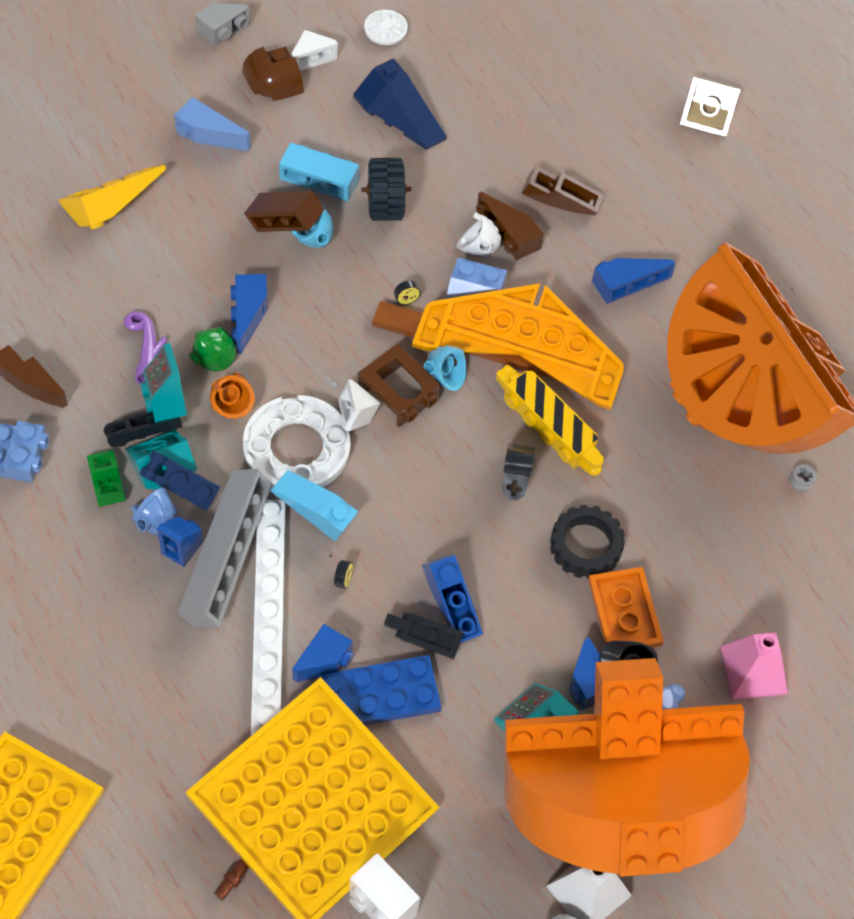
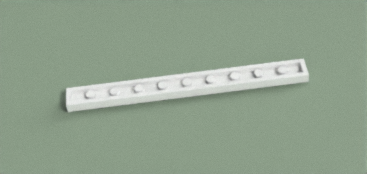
[251,500,285,736]

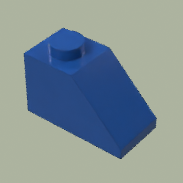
[157,516,203,567]
[292,624,354,682]
[569,638,600,710]

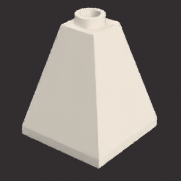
[546,865,632,919]

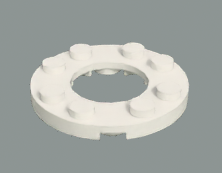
[243,395,350,488]

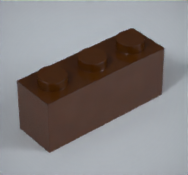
[244,191,325,232]

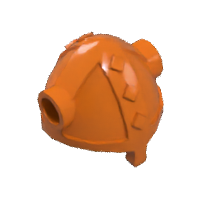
[210,371,255,419]

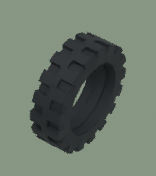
[550,505,625,579]

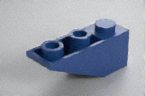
[230,274,268,354]
[422,555,483,643]

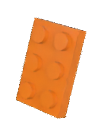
[588,567,664,648]

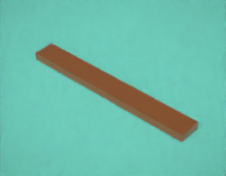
[372,301,555,379]

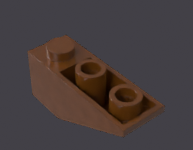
[476,192,544,261]

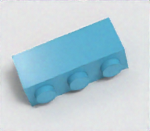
[279,142,359,202]

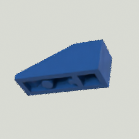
[592,258,676,304]

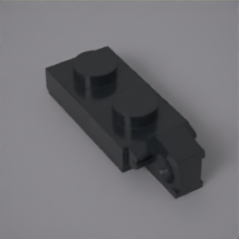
[384,613,464,660]

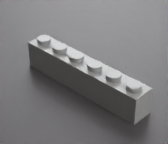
[177,469,272,628]

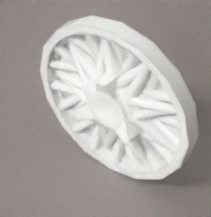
[364,10,408,45]

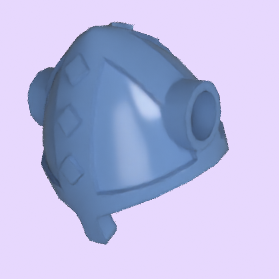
[131,488,177,536]

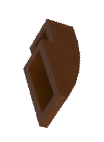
[522,165,604,215]
[0,345,68,408]

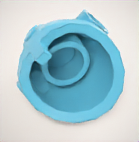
[291,204,333,248]
[424,345,466,391]

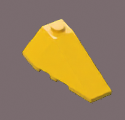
[58,164,166,230]

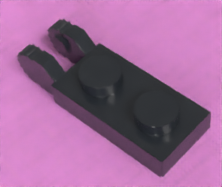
[103,411,182,448]

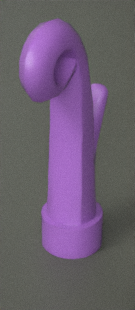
[124,311,167,384]

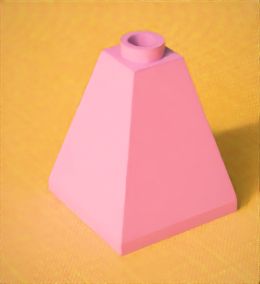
[720,632,788,700]

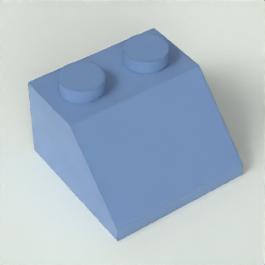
[446,258,507,299]

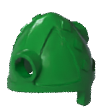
[188,326,236,372]

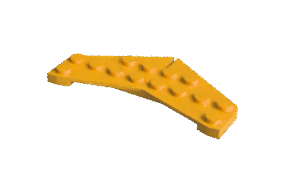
[412,283,624,410]

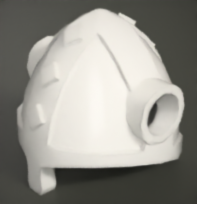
[456,212,501,255]

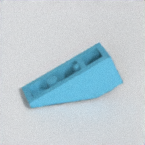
[271,470,358,541]

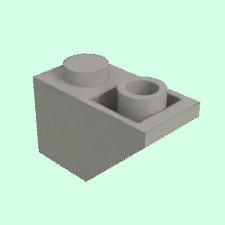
[195,3,250,47]

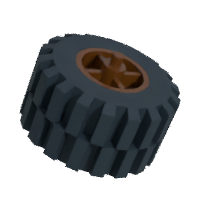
[361,158,412,221]

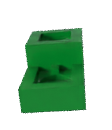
[87,450,126,507]

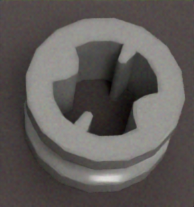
[790,464,817,491]

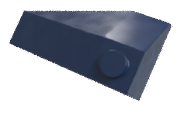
[353,58,447,150]

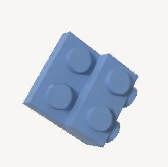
[0,421,49,482]

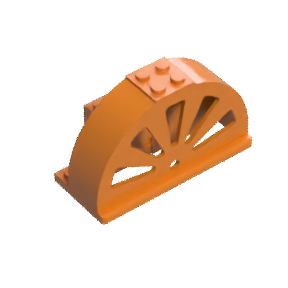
[667,242,854,454]
[505,658,750,877]

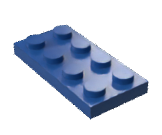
[317,655,441,726]

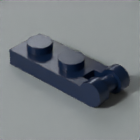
[139,450,220,511]

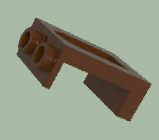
[358,344,440,427]

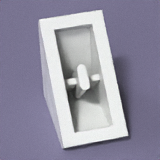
[292,30,338,71]
[338,379,380,431]

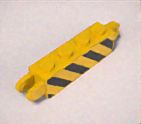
[496,365,604,477]

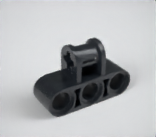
[502,443,535,500]

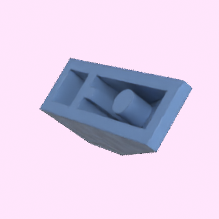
[174,97,251,151]

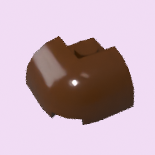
[242,46,304,101]

